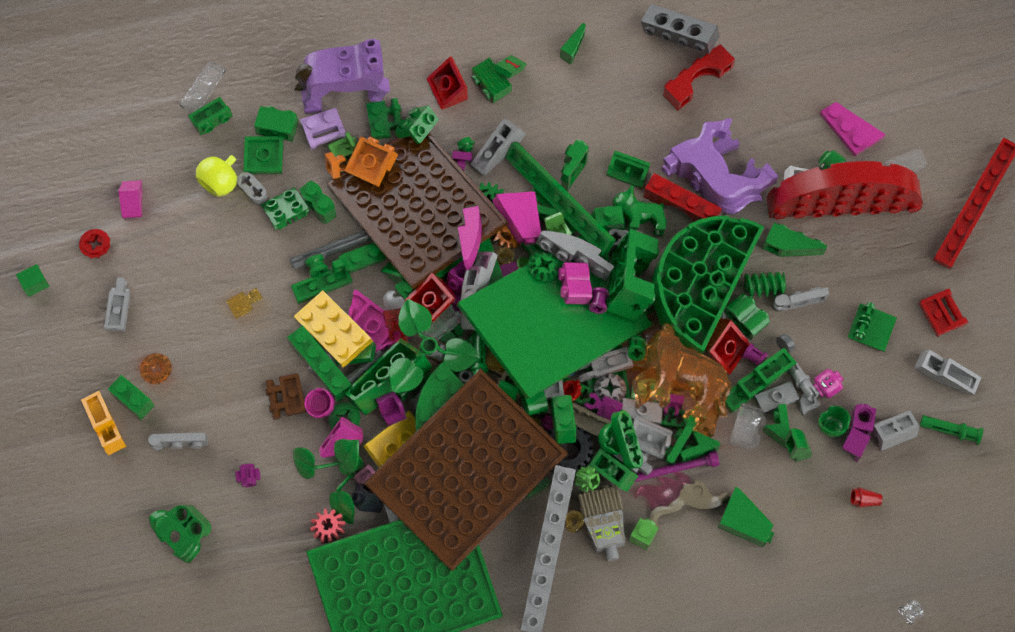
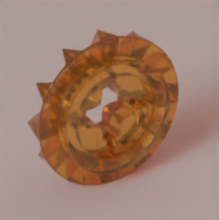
[140,353,172,385]

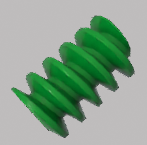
[744,272,786,298]

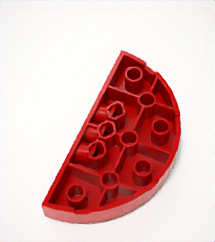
[766,161,923,220]

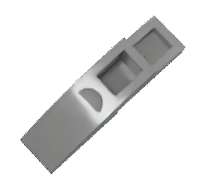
[536,231,614,281]
[461,252,498,331]

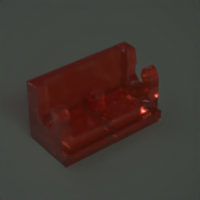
[383,308,408,342]

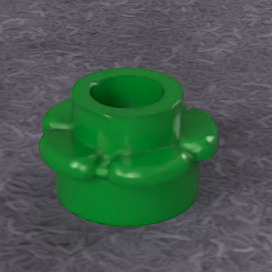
[457,137,475,152]

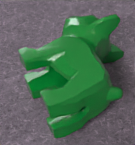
[612,185,667,236]

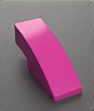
[458,206,482,270]

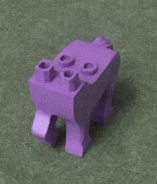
[661,118,778,214]

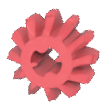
[310,509,346,544]

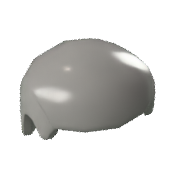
[383,290,405,318]

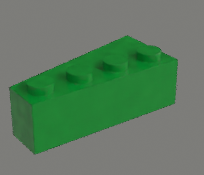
[344,338,433,416]

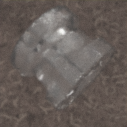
[898,598,925,625]

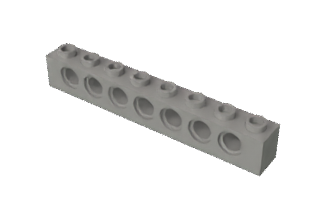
[521,465,576,632]

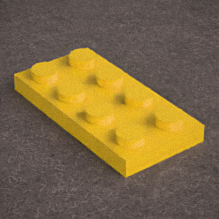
[294,291,373,368]

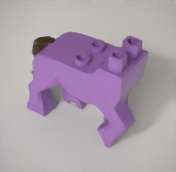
[294,39,390,114]

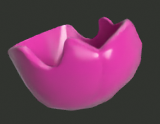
[304,388,335,418]

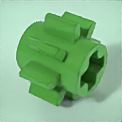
[575,466,600,492]

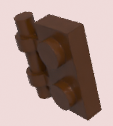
[265,373,307,420]

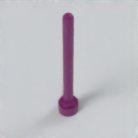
[635,450,720,482]

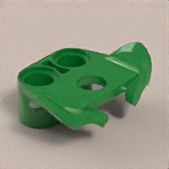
[149,505,212,563]

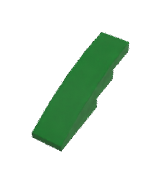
[719,348,797,414]

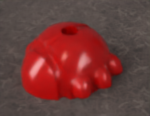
[563,380,582,402]

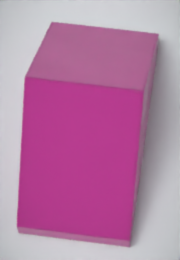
[118,180,142,218]

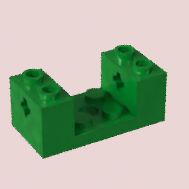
[607,229,659,321]

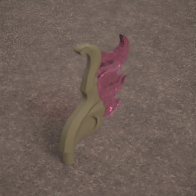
[635,472,730,530]

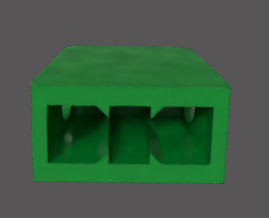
[591,206,626,236]

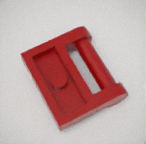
[918,289,969,337]

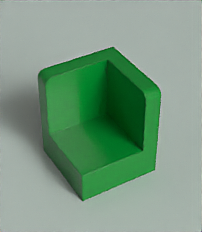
[16,264,49,297]

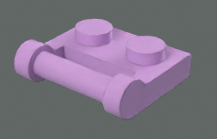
[300,108,346,150]

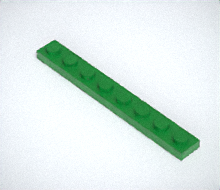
[505,142,616,256]

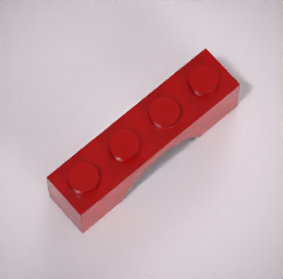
[663,44,735,111]
[643,173,722,222]

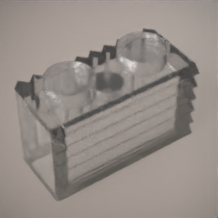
[729,403,766,452]

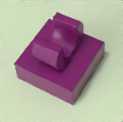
[452,151,473,170]
[662,393,684,417]

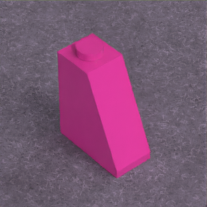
[493,191,541,245]

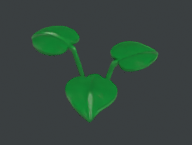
[389,299,480,392]
[293,439,364,524]

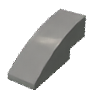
[914,350,981,395]

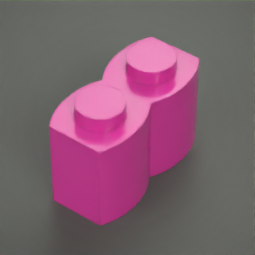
[558,262,592,304]

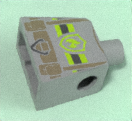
[583,510,625,561]

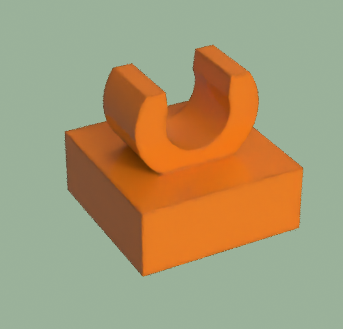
[324,152,346,179]

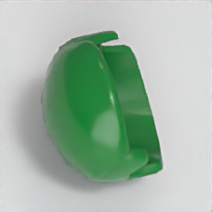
[818,405,851,437]
[598,422,628,455]

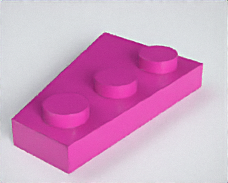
[820,102,886,157]

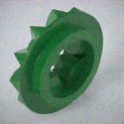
[528,252,560,281]
[328,403,361,429]

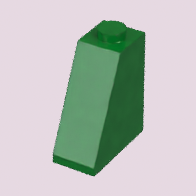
[718,487,775,547]

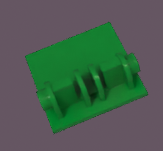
[260,187,310,230]
[847,302,897,352]

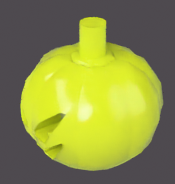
[195,155,237,197]

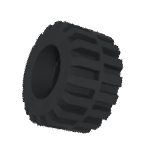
[548,425,593,475]

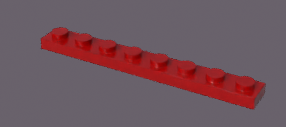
[933,137,1015,270]

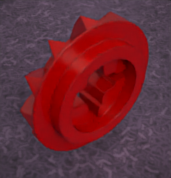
[79,229,111,259]

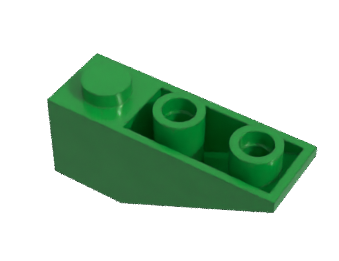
[762,223,828,257]

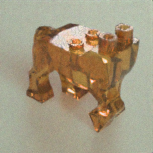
[632,323,731,438]

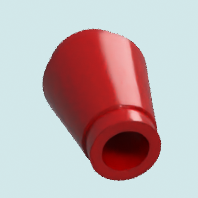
[850,487,883,508]

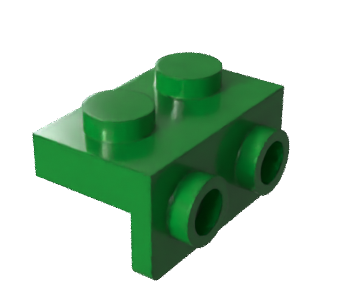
[188,97,233,136]
[395,105,439,144]

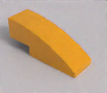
[81,391,127,456]

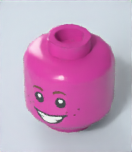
[813,369,844,398]

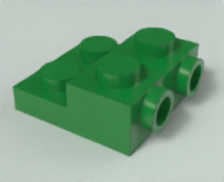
[560,140,589,192]

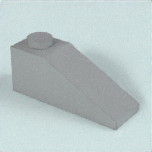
[471,118,527,176]

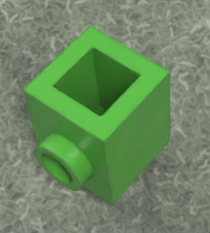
[629,518,658,551]

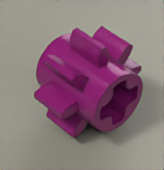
[235,464,261,488]

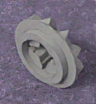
[594,373,626,401]

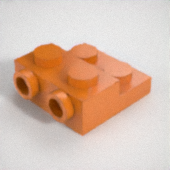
[344,136,398,187]

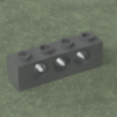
[641,4,720,54]

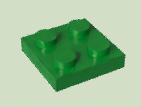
[243,136,284,174]

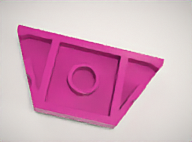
[349,289,415,353]

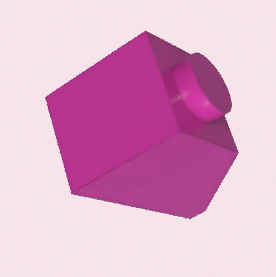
[319,417,364,458]

